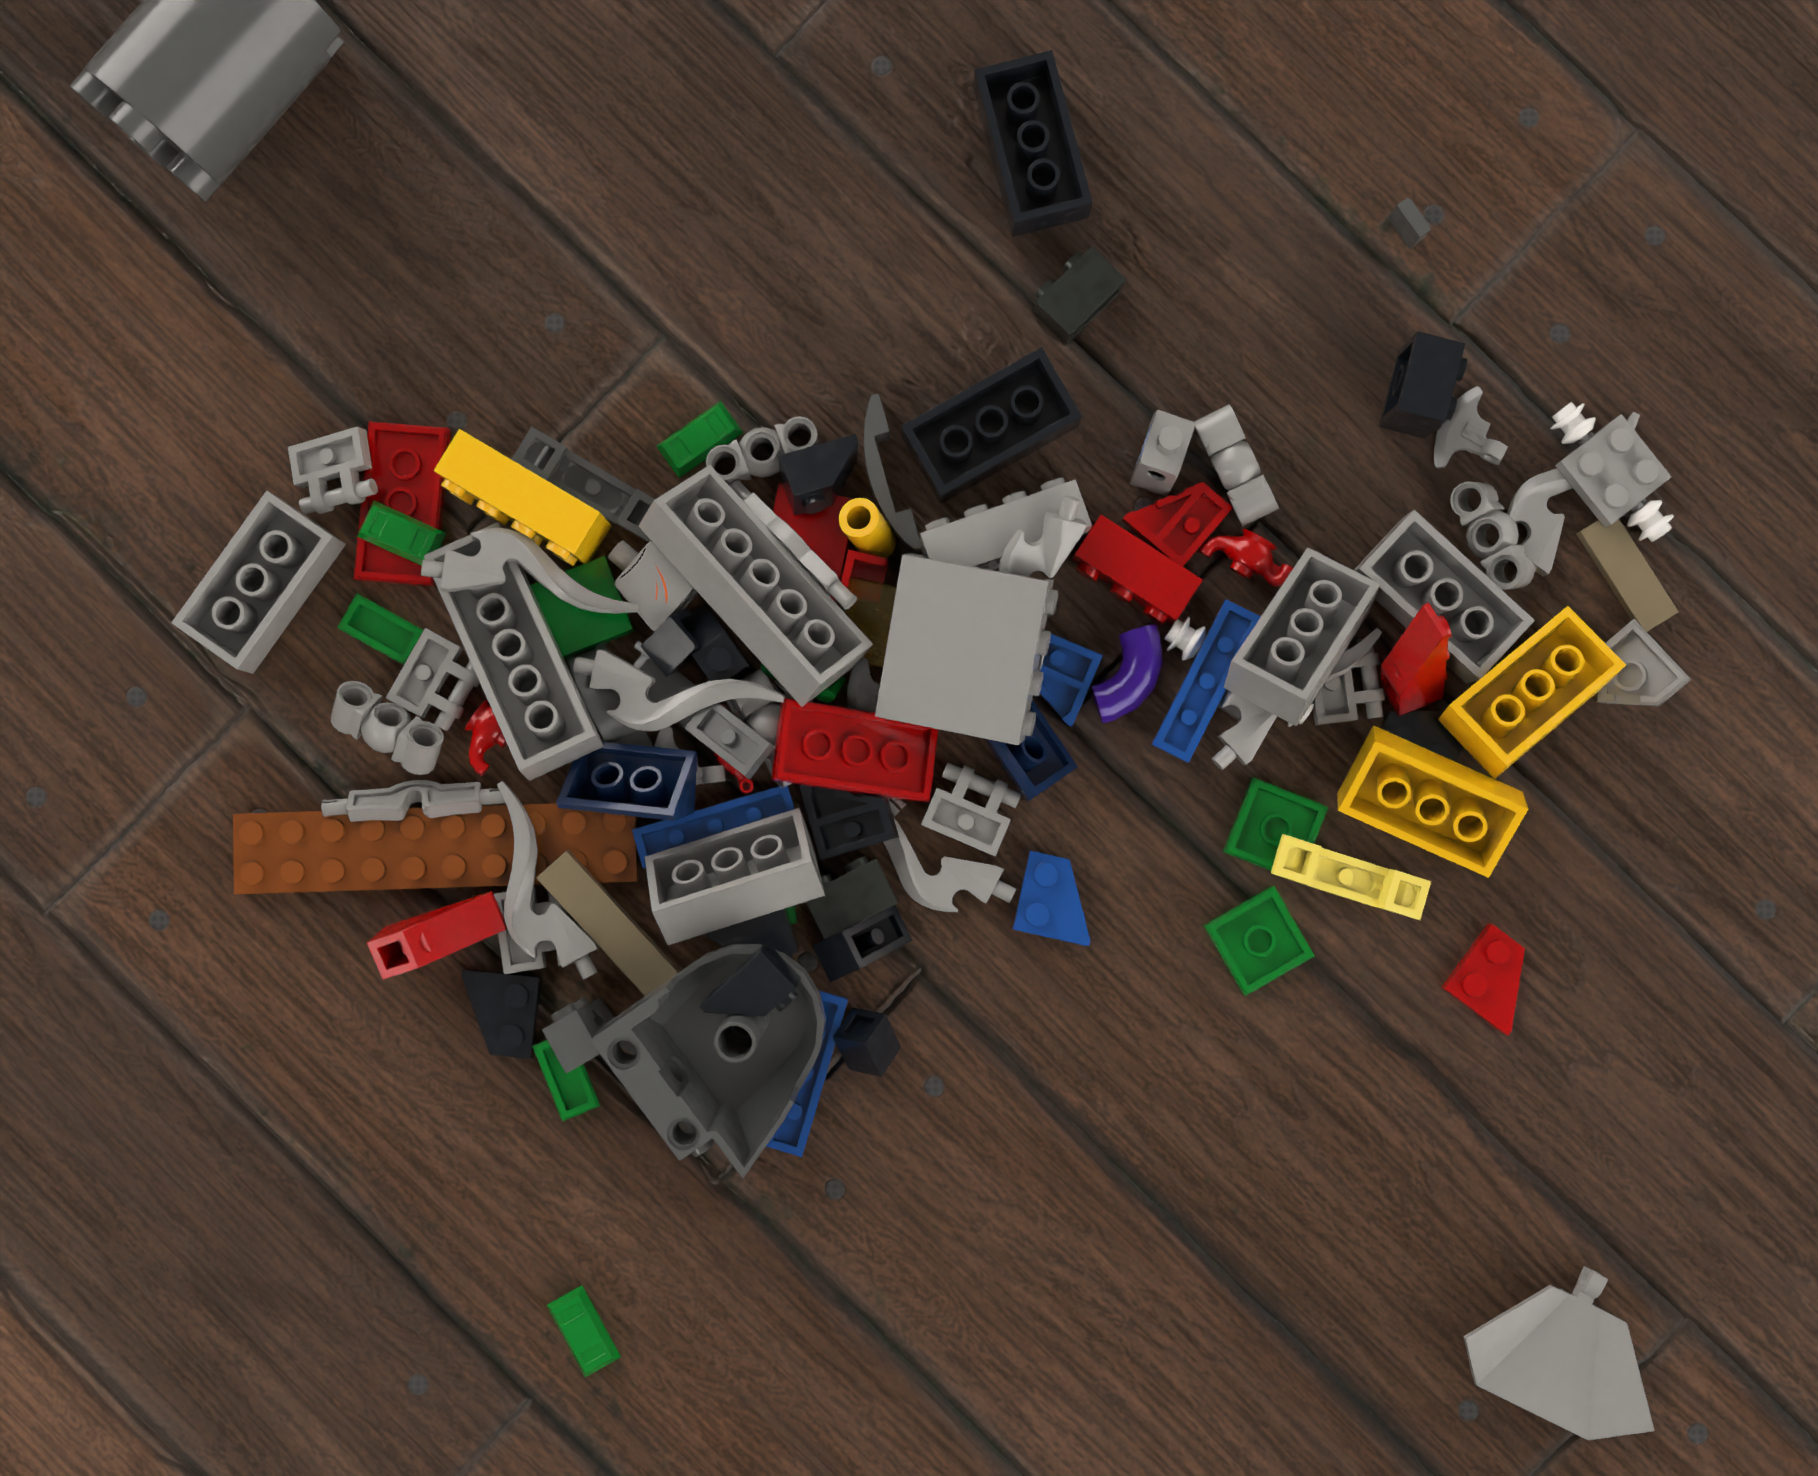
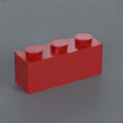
[1071,515,1203,625]

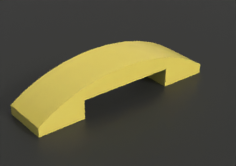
[1271,834,1431,920]

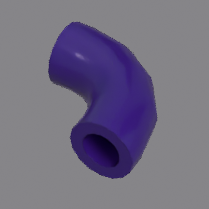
[1091,624,1163,724]

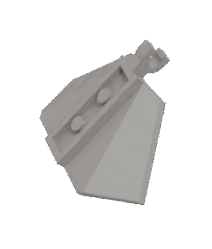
[1464,1266,1655,1440]

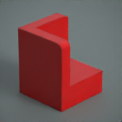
[841,550,889,604]

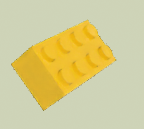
[434,429,612,566]
[1438,606,1626,779]
[1337,725,1528,878]

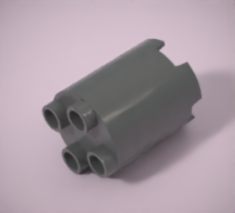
[70,0,344,202]

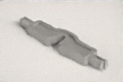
[730,480,857,609]
[321,780,506,822]

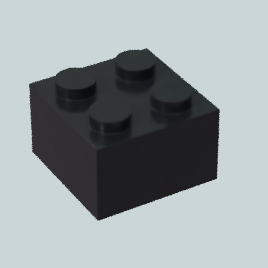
[1379,331,1467,439]

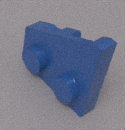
[1040,633,1103,726]
[1012,851,1090,946]

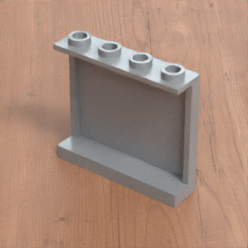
[875,553,1058,745]

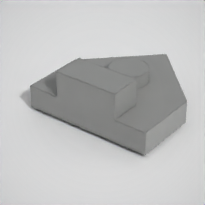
[1597,619,1691,707]

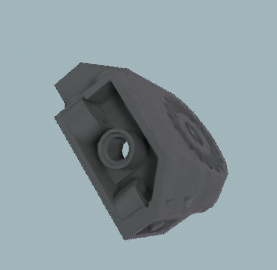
[590,944,826,1179]

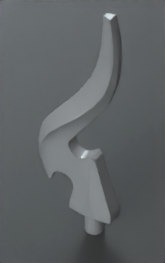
[1507,412,1640,580]
[999,495,1086,671]
[421,528,639,614]
[1211,628,1382,770]
[573,649,785,731]
[497,781,599,980]
[883,819,1016,912]

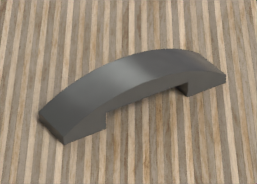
[864,393,922,554]
[512,426,655,542]

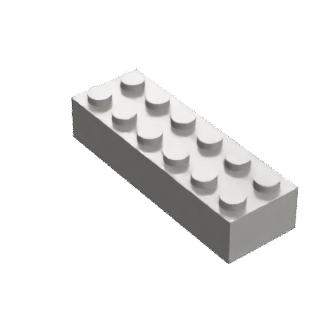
[639,465,873,707]
[424,522,604,781]

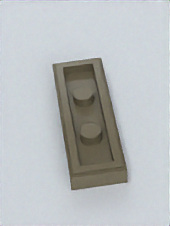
[1576,519,1679,632]

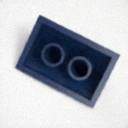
[983,700,1078,802]
[556,742,697,821]

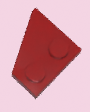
[1121,482,1233,567]
[1441,923,1525,1036]

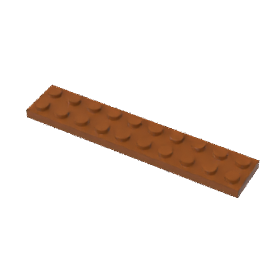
[233,804,639,894]

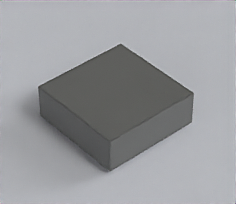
[1387,198,1431,249]

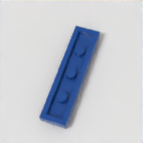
[1151,599,1261,763]
[632,786,795,868]
[766,990,849,1157]

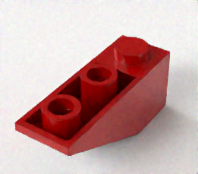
[1380,603,1452,717]
[367,891,507,979]

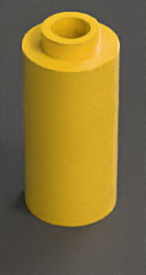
[839,498,896,558]

